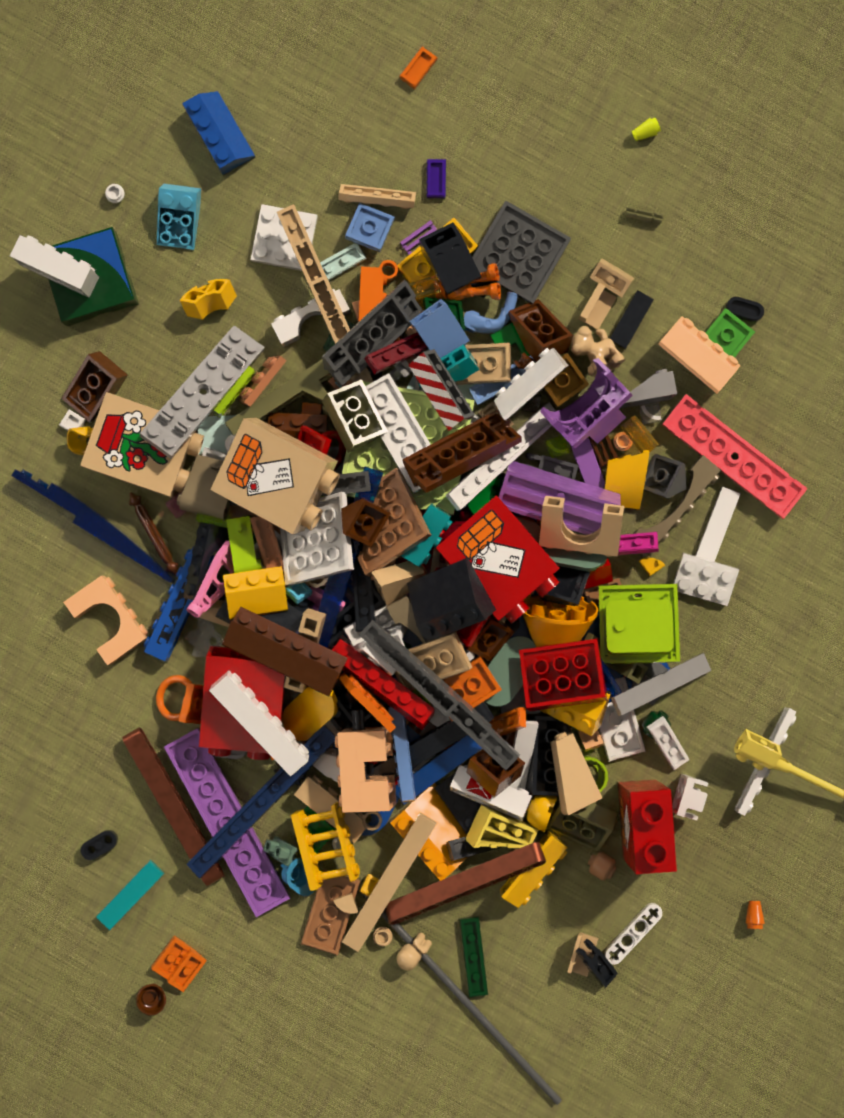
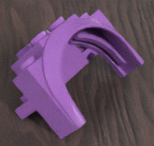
[540,358,633,449]

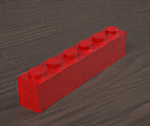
[332,639,435,730]

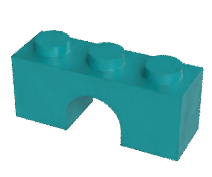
[401,503,452,567]

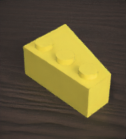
[465,804,538,848]

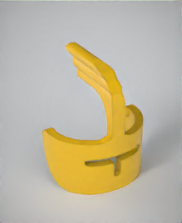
[67,426,94,455]

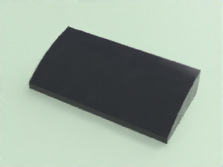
[540,566,591,606]

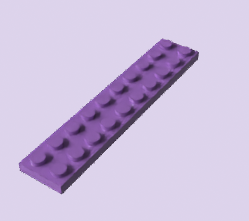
[164,728,291,917]

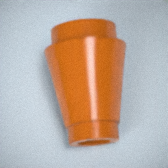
[745,901,765,929]

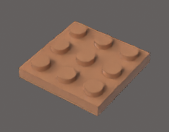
[238,356,286,407]

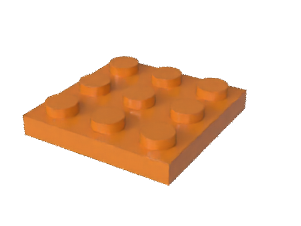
[339,672,396,733]

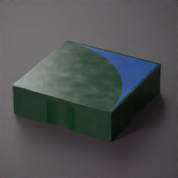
[48,227,139,326]

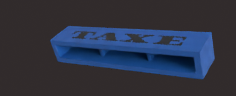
[144,547,215,661]

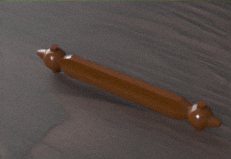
[129,492,179,576]

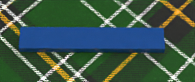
[396,735,482,805]

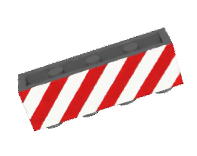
[409,349,475,431]

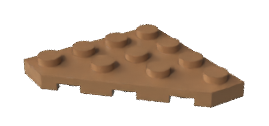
[358,468,431,576]

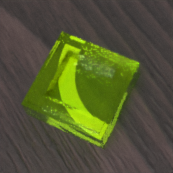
[545,435,570,458]

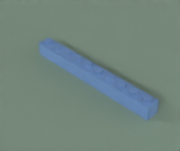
[388,678,416,802]

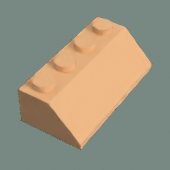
[658,316,740,394]

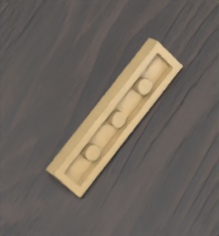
[338,184,416,209]

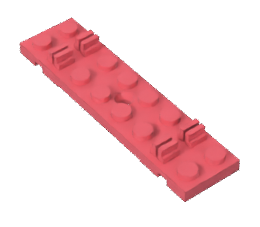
[662,394,808,519]

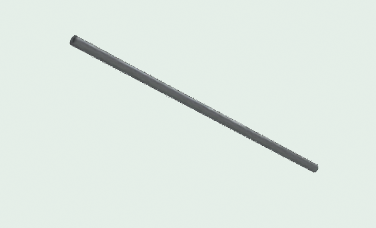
[358,887,562,1105]

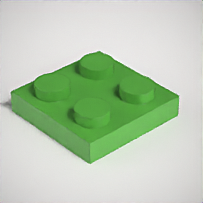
[705,308,755,357]

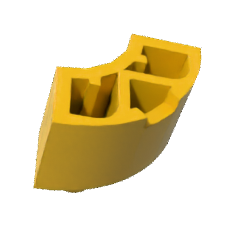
[179,279,237,320]

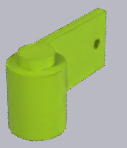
[226,516,262,573]

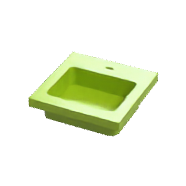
[599,584,680,664]

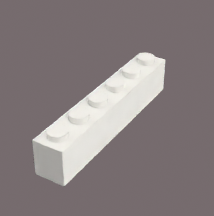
[209,670,309,776]

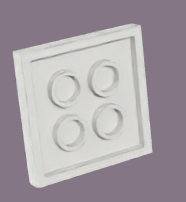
[251,204,318,271]

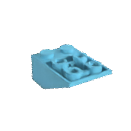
[156,184,201,250]

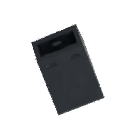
[419,222,481,295]

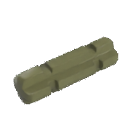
[625,207,663,225]

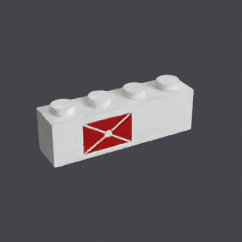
[450,765,532,821]

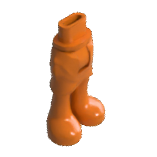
[434,263,501,301]

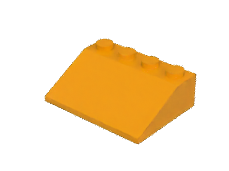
[390,783,467,881]

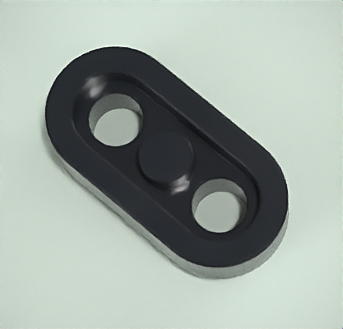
[81,830,118,860]

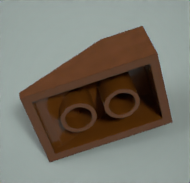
[508,299,573,362]
[61,351,128,422]

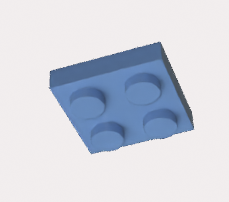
[345,203,395,252]

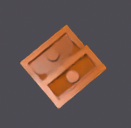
[151,935,207,992]

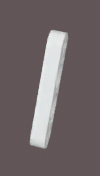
[604,903,662,965]

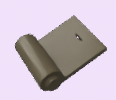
[177,455,230,521]

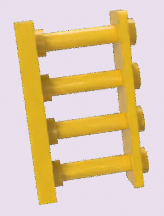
[291,802,360,891]

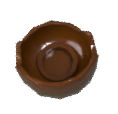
[136,984,166,1016]

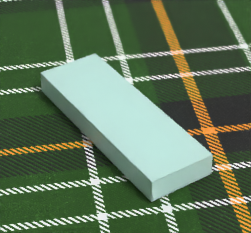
[320,243,366,281]

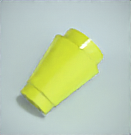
[631,117,661,141]

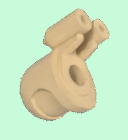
[397,933,432,971]

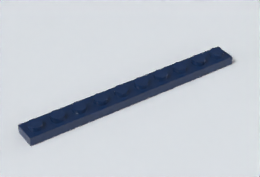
[186,725,335,878]

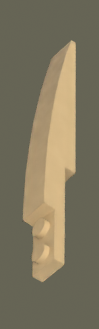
[277,204,373,383]

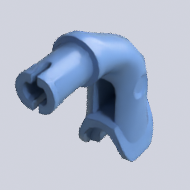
[464,292,518,333]

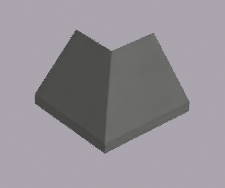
[644,454,686,499]

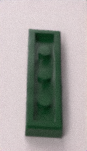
[460,916,488,997]

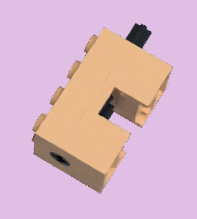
[335,709,397,813]

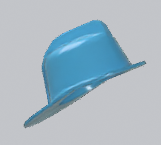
[280,858,315,896]

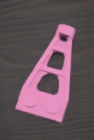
[186,540,234,618]

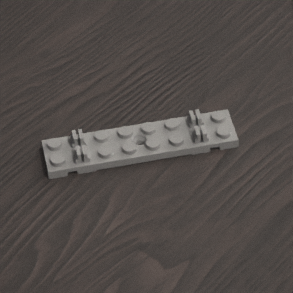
[140,326,265,459]

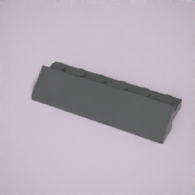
[322,280,422,386]

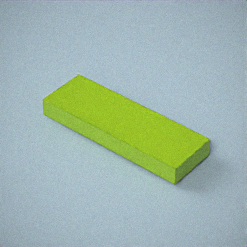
[214,366,255,418]

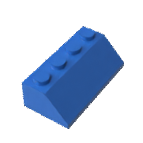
[182,91,255,175]

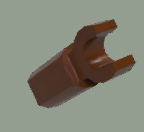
[514,353,536,369]

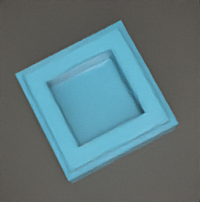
[285,583,312,604]

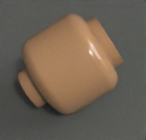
[587,852,618,881]

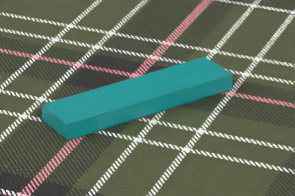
[96,860,164,930]

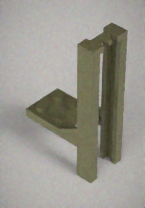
[225,360,337,437]

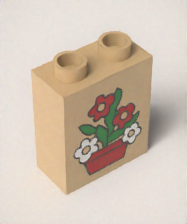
[80,392,204,498]

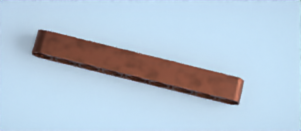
[122,727,224,886]
[385,842,546,925]

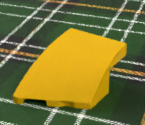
[604,450,649,509]

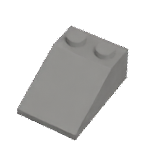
[619,369,677,409]

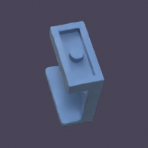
[409,299,470,358]

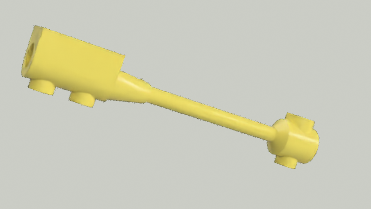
[734,729,844,799]

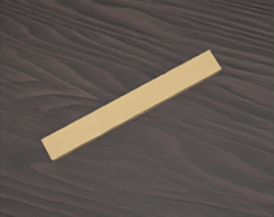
[342,812,437,952]

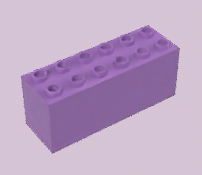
[499,461,621,535]

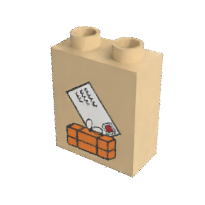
[210,418,340,534]

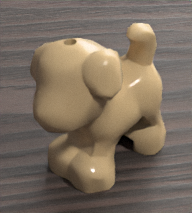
[571,326,625,377]

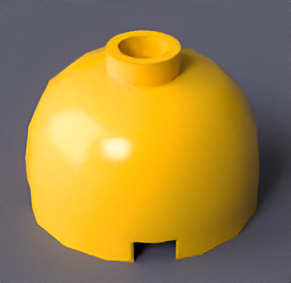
[526,795,558,832]

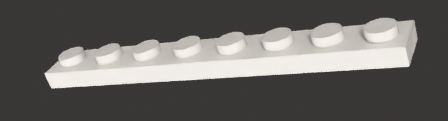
[445,402,556,511]

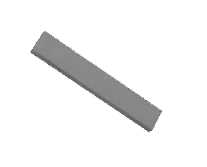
[611,653,712,716]

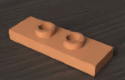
[250,515,284,570]

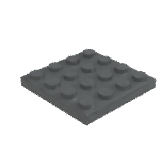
[472,201,571,304]

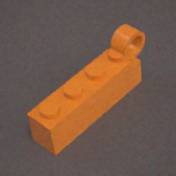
[358,260,398,322]

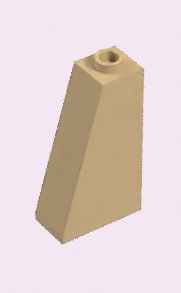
[550,732,602,815]

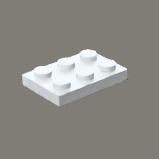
[673,553,739,606]

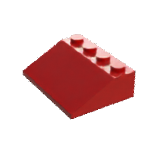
[519,639,608,711]

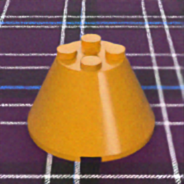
[523,594,598,647]

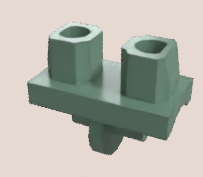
[263,836,298,866]

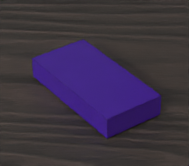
[427,159,446,199]

